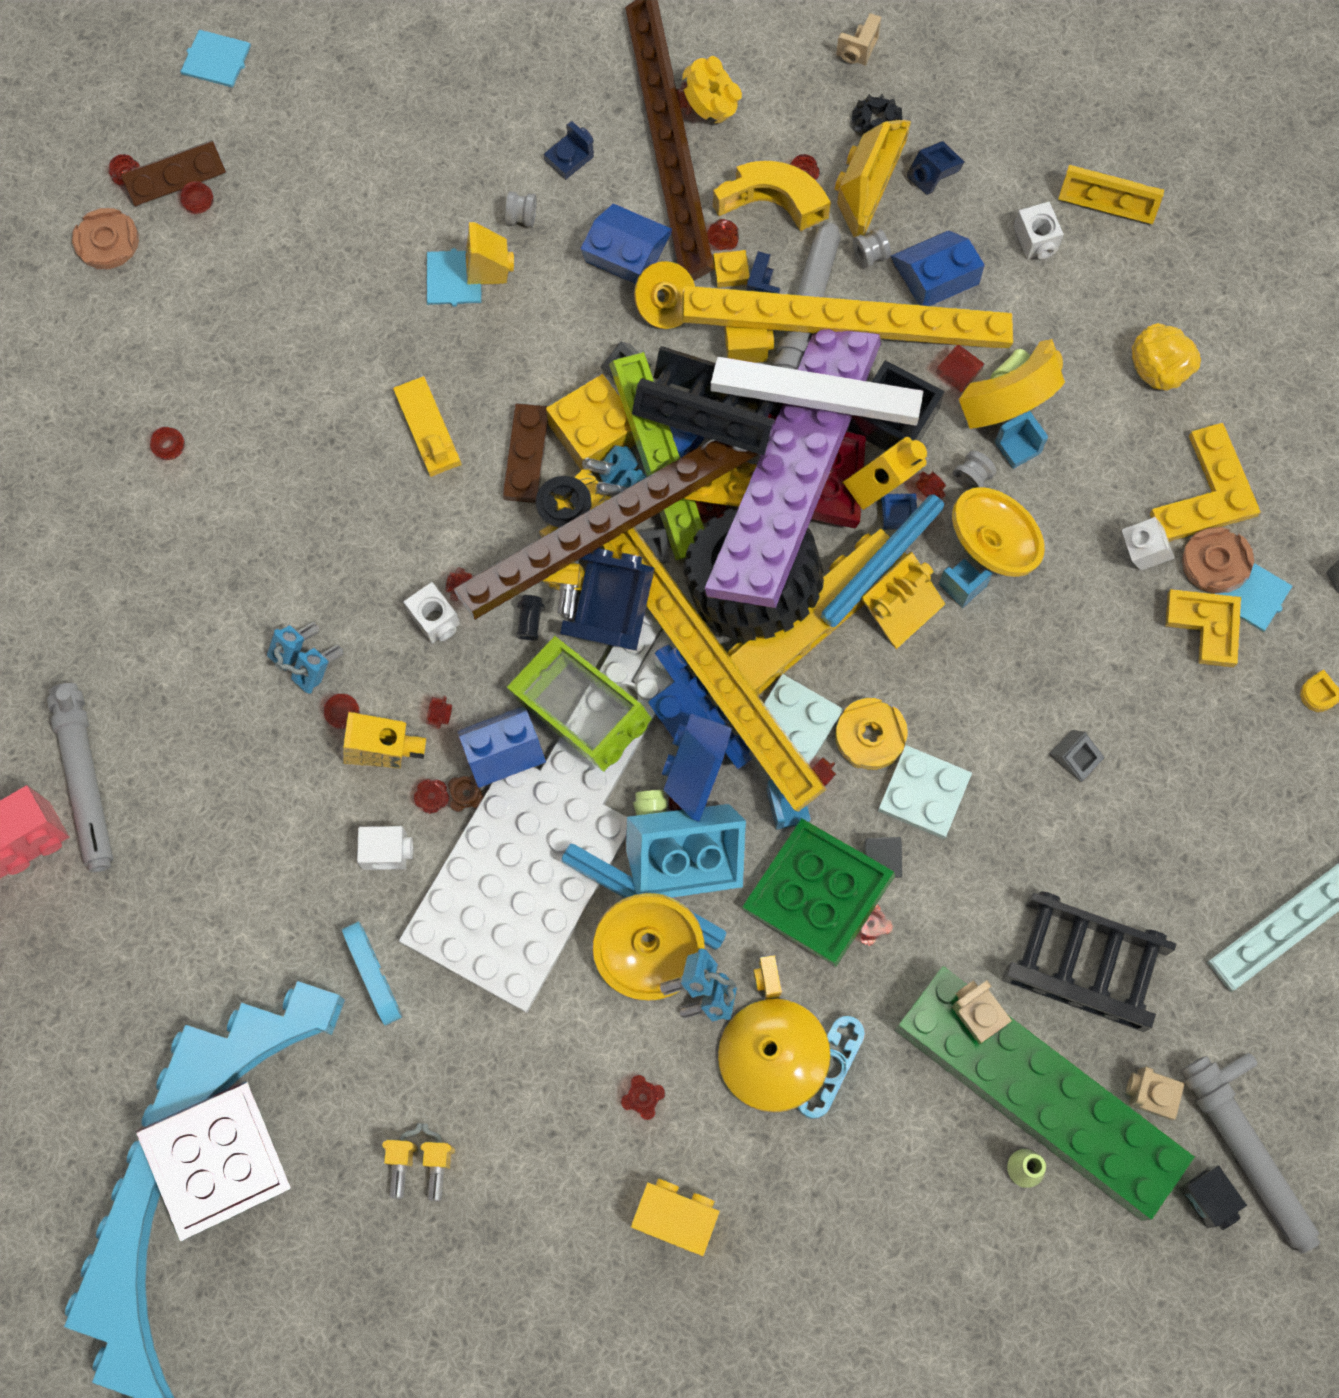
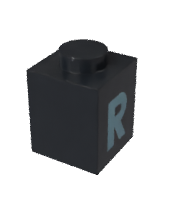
[1179,1165,1247,1230]

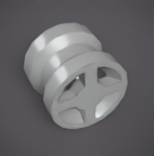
[505,191,537,228]
[853,227,891,268]
[952,450,996,490]

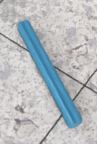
[821,494,944,627]
[561,844,726,950]

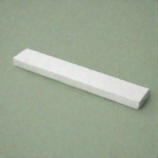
[711,357,923,426]

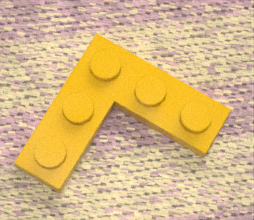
[1150,423,1261,542]

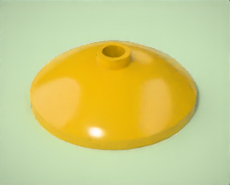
[952,487,1045,577]
[593,893,705,1001]
[718,999,831,1112]

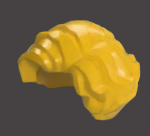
[1132,323,1201,391]

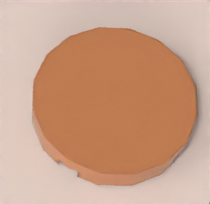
[72,208,139,269]
[1182,527,1254,594]

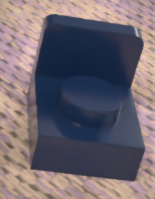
[544,121,594,180]
[907,141,965,195]
[746,251,780,294]

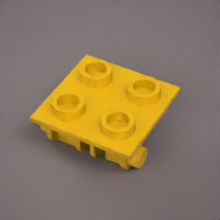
[685,462,757,507]
[861,551,945,649]

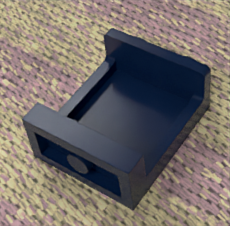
[560,548,655,651]

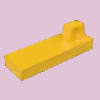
[1058,165,1164,225]
[393,376,462,477]

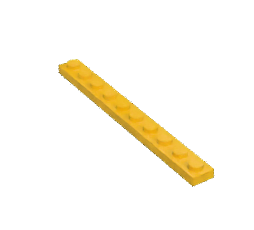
[682,286,1013,348]
[603,527,827,812]

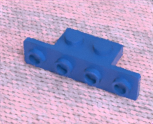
[648,645,752,769]

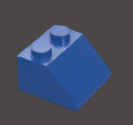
[581,203,672,284]
[891,230,985,306]
[457,706,546,788]
[662,713,732,822]

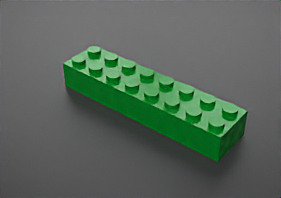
[894,966,1195,1221]

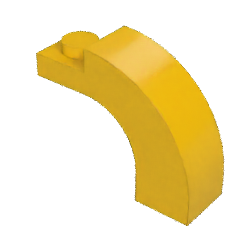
[713,161,831,231]
[959,339,1065,429]

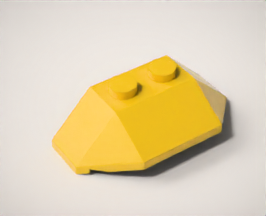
[834,120,911,237]

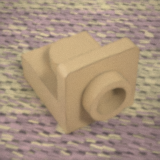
[837,13,882,66]
[952,980,1012,1044]
[1126,1066,1185,1121]

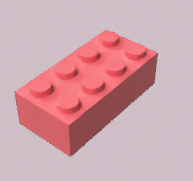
[0,785,70,879]

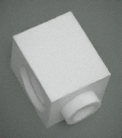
[1013,202,1064,260]
[1122,517,1174,570]
[404,582,460,644]
[357,826,413,870]

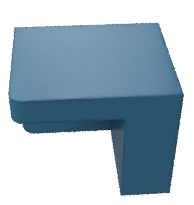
[995,411,1048,469]
[939,558,993,608]
[766,780,811,830]

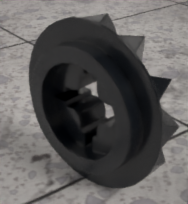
[852,94,903,136]
[536,476,592,528]

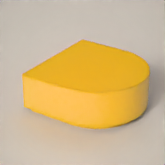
[1300,669,1339,712]

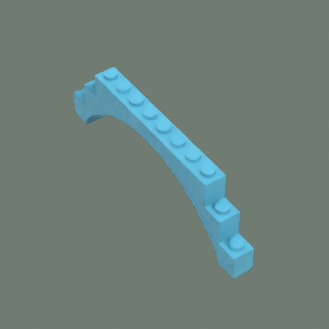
[64,981,345,1398]

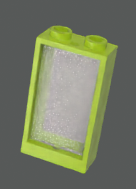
[507,636,652,772]

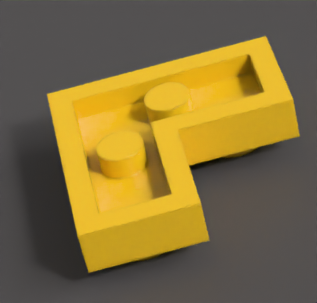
[1165,589,1241,668]

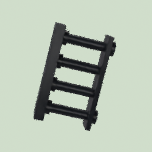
[632,346,786,456]
[1002,891,1177,1032]

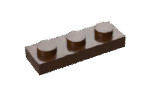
[121,140,226,206]
[503,403,548,503]

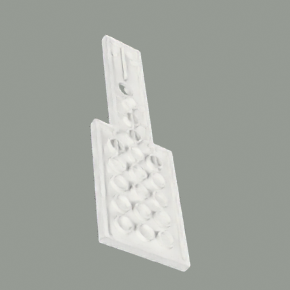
[399,606,677,1013]

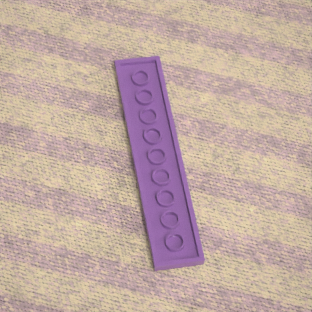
[705,329,881,608]

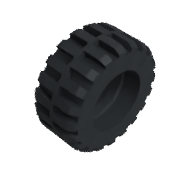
[683,508,824,640]

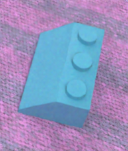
[626,804,746,898]

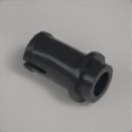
[516,595,545,641]

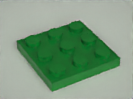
[742,818,895,967]

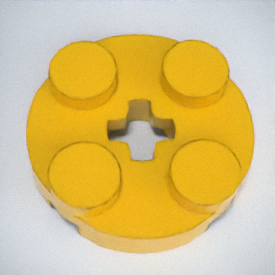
[682,56,742,123]
[835,698,908,770]

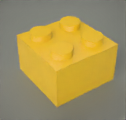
[546,374,636,472]

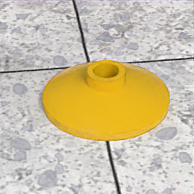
[634,261,695,329]

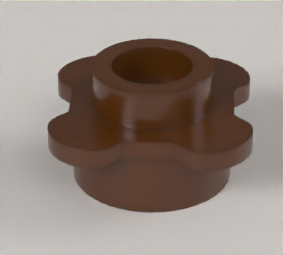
[448,775,484,812]

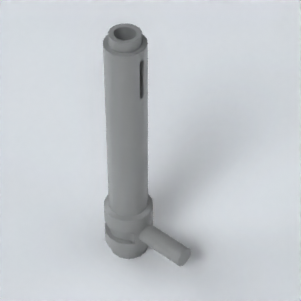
[772,222,841,370]
[47,683,113,872]
[1181,1053,1321,1254]

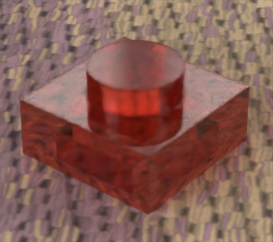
[936,344,985,392]

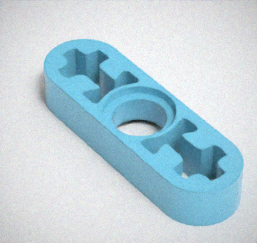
[342,921,402,1026]
[797,1016,865,1119]

